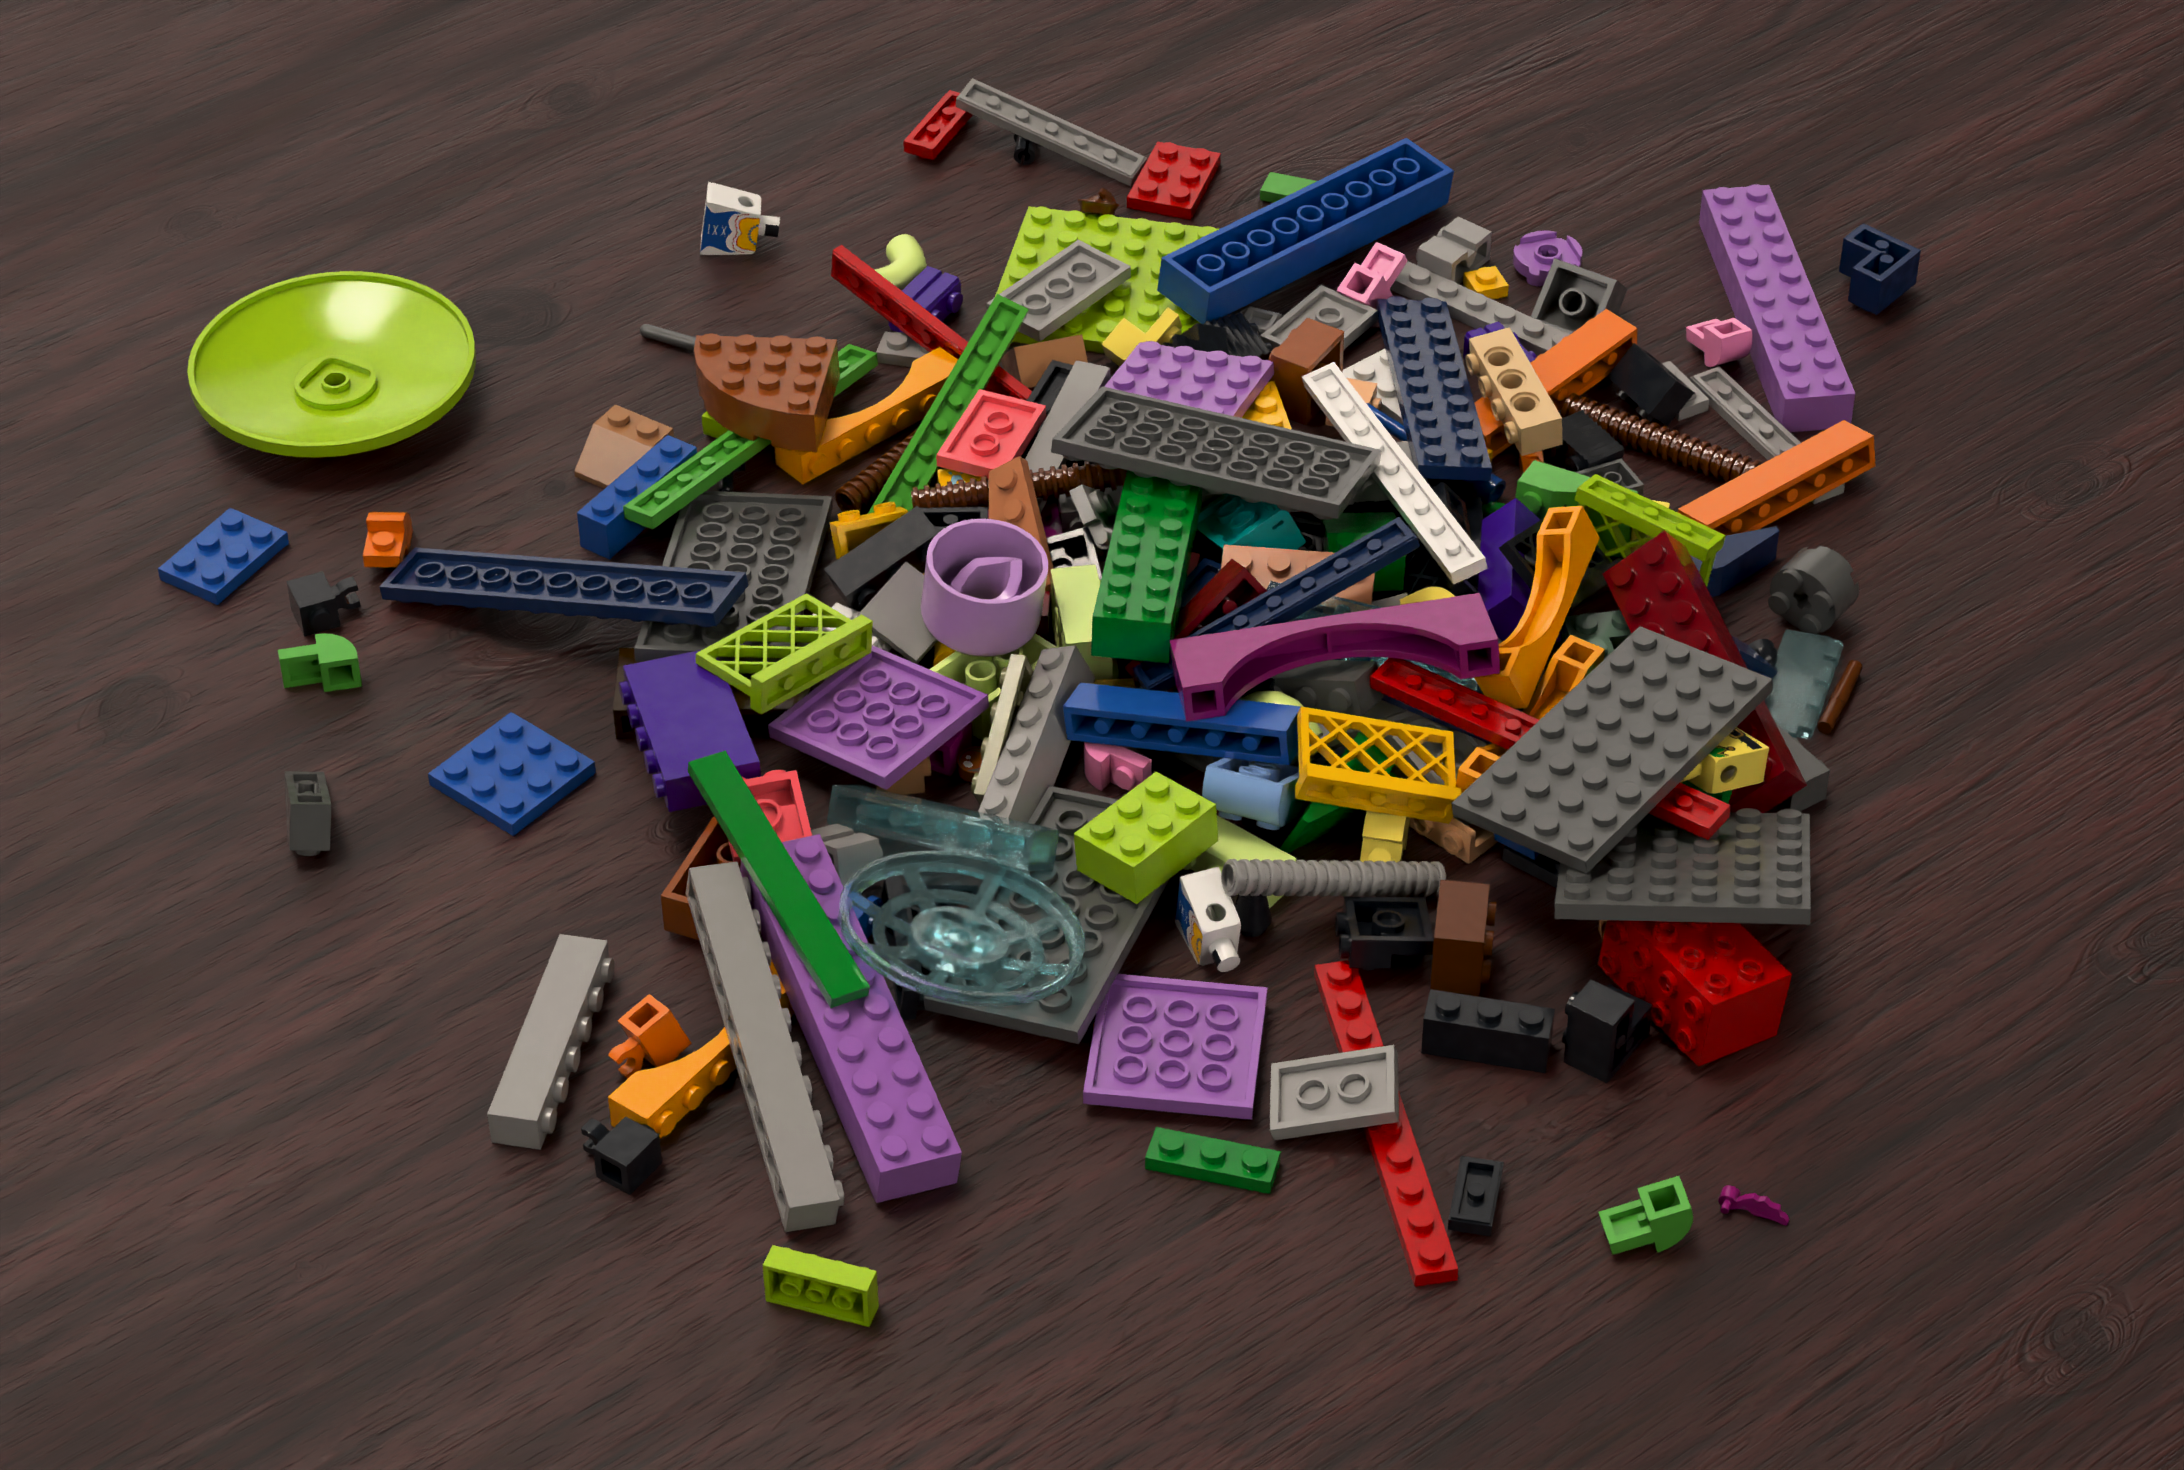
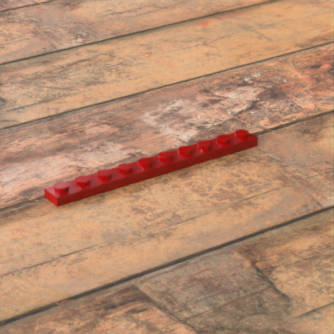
[1370,658,1730,840]
[1314,960,1458,1287]

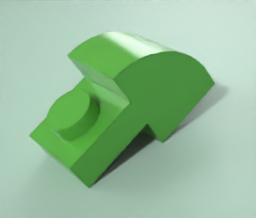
[278,633,362,692]
[1598,1176,1693,1255]

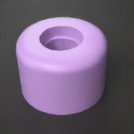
[921,519,1048,657]

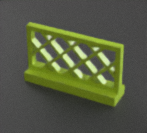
[1574,474,1726,587]
[696,593,873,715]

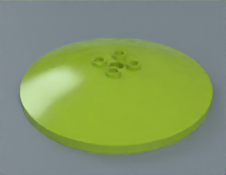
[187,271,476,458]

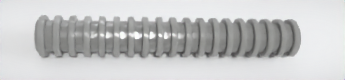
[1221,859,1446,897]

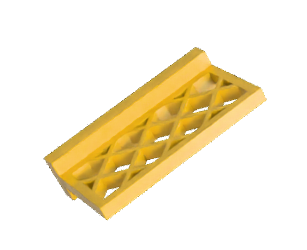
[1295,706,1462,824]

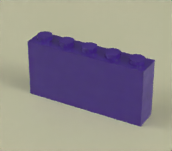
[619,650,761,812]

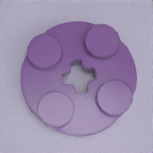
[1513,231,1582,286]

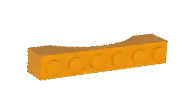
[775,347,958,484]
[1474,506,1600,709]
[1456,635,1605,793]
[608,959,795,1138]

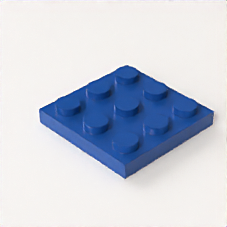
[428,712,596,836]

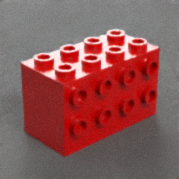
[1598,920,1792,1067]

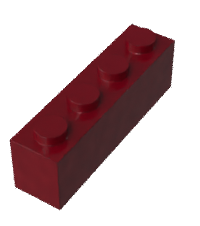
[1124,559,1267,692]

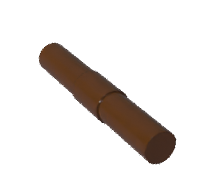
[1817,660,1863,734]

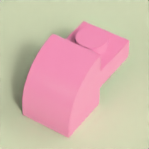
[1336,242,1408,309]
[1686,318,1752,367]
[1084,742,1152,791]

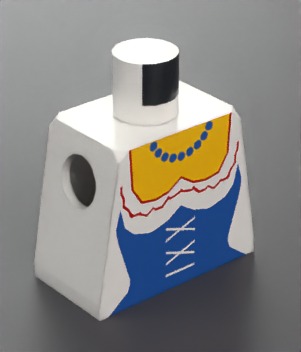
[700,182,780,255]
[1175,867,1241,972]

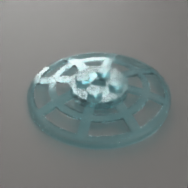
[838,850,1085,1007]

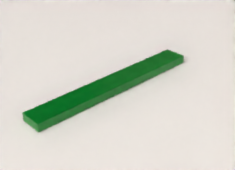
[688,751,870,1008]

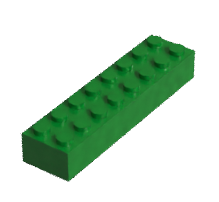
[1091,470,1203,663]

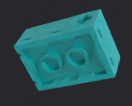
[1196,493,1306,564]

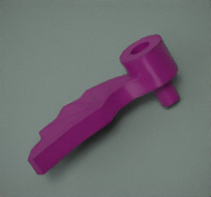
[1718,1185,1790,1226]

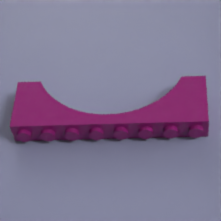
[1170,593,1500,722]

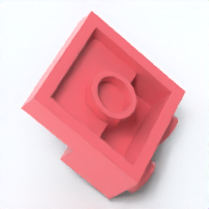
[728,770,812,863]

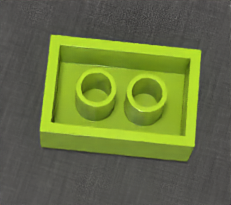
[1074,772,1218,904]

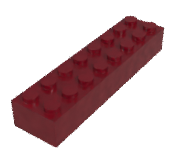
[1603,530,1807,813]

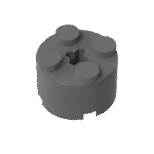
[1768,546,1859,637]

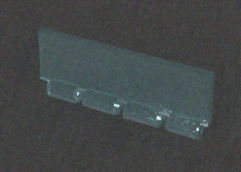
[1764,630,1844,739]

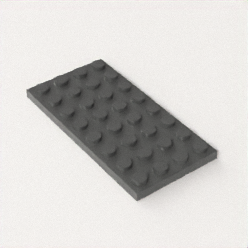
[1051,386,1381,520]
[634,491,833,662]
[1452,626,1773,874]
[923,786,1170,1044]

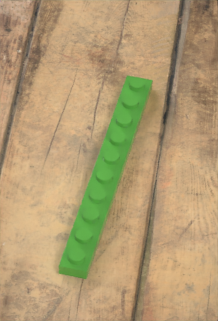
[868,294,1029,514]
[623,344,878,529]

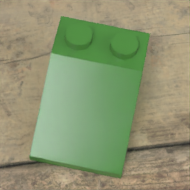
[1515,460,1638,557]

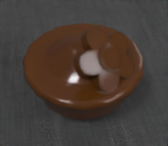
[1078,187,1119,215]

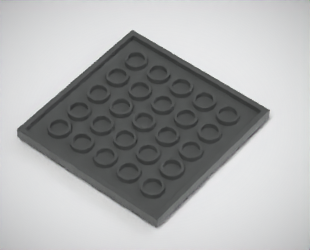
[1555,808,1811,925]

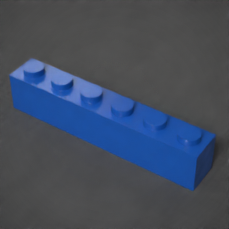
[1063,682,1301,765]

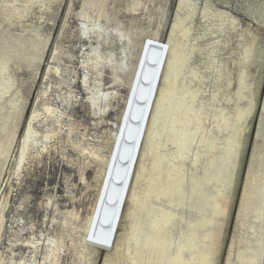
[1302,362,1488,584]

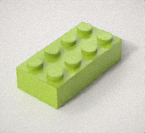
[763,1245,879,1327]

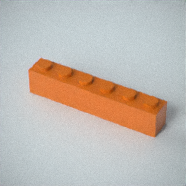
[1474,309,1637,459]
[1678,420,1876,535]

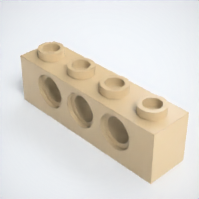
[1465,327,1563,456]

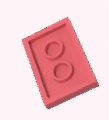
[936,389,1046,479]

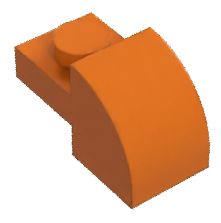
[363,512,413,567]

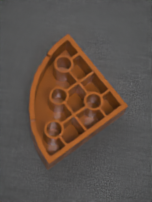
[694,333,840,452]

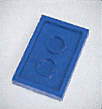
[158,508,289,605]

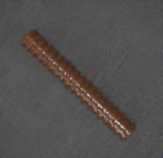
[1561,393,1762,483]
[835,430,917,513]
[911,461,1127,509]

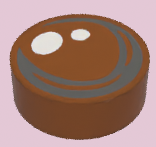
[957,746,982,783]

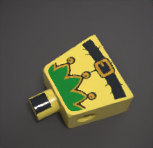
[1680,727,1769,794]

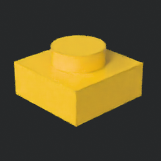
[1463,266,1509,299]

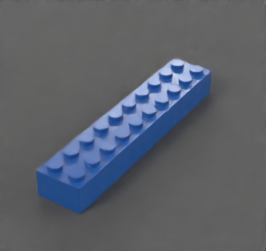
[1157,138,1454,324]

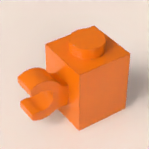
[608,994,692,1079]

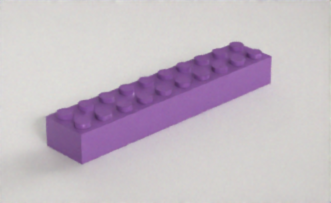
[1699,184,1855,432]
[740,834,962,1203]

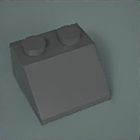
[1531,258,1628,334]

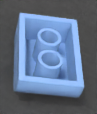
[1202,758,1306,830]

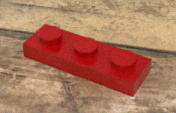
[903,90,973,160]

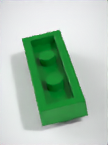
[1145,1127,1281,1194]

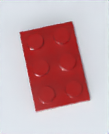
[1127,141,1221,220]

